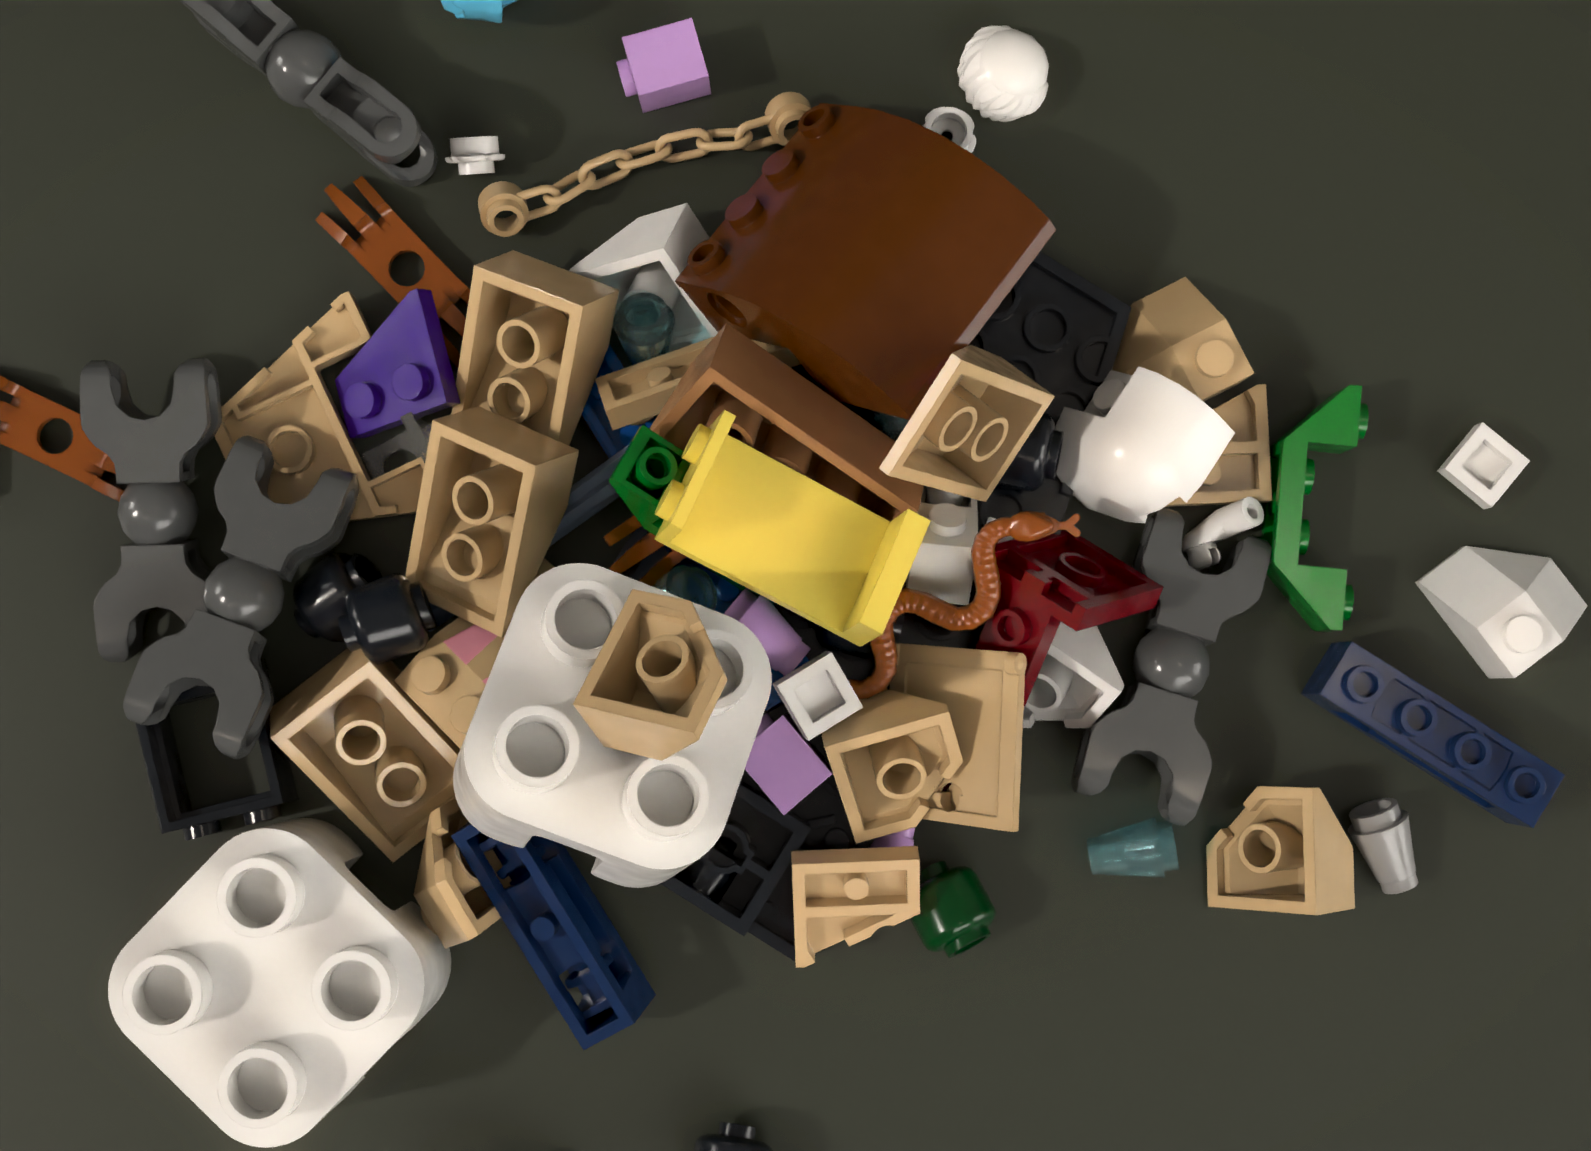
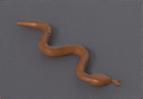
[848,510,1081,700]

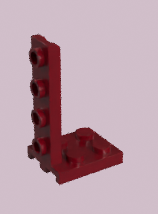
[942,530,1164,826]

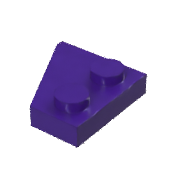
[335,288,461,438]

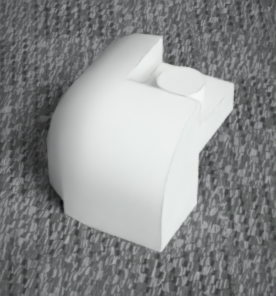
[1055,366,1235,523]

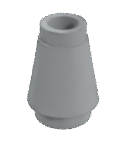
[1348,798,1419,894]

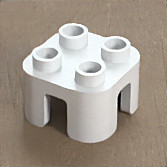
[453,563,772,888]
[108,818,451,1148]

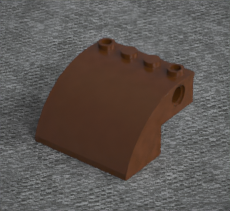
[675,103,1056,420]

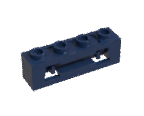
[1300,641,1565,828]
[451,822,656,1050]

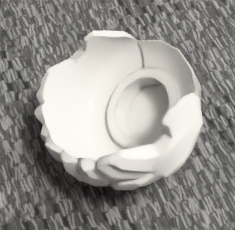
[957,25,1049,122]

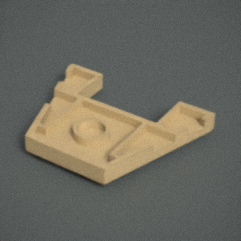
[215,291,426,522]

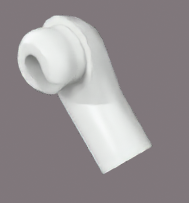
[1182,497,1264,570]

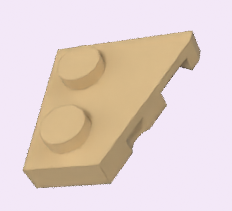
[1165,384,1272,507]
[791,846,920,968]

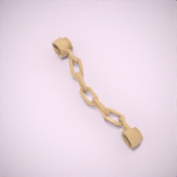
[478,92,811,237]

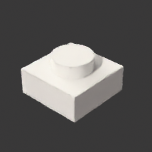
[1437,422,1530,509]
[772,651,863,741]

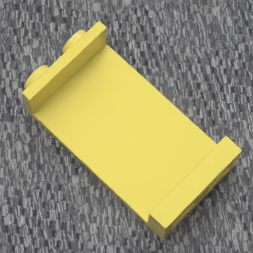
[654,410,931,647]

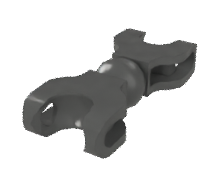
[180,0,438,187]
[80,358,222,662]
[123,435,359,760]
[1071,507,1272,827]

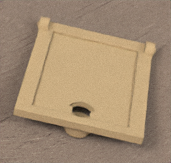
[890,643,1027,832]

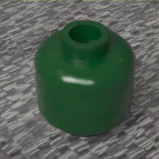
[910,861,996,958]

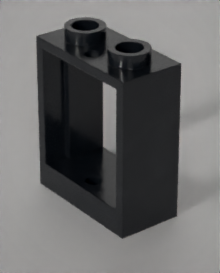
[136,658,299,841]

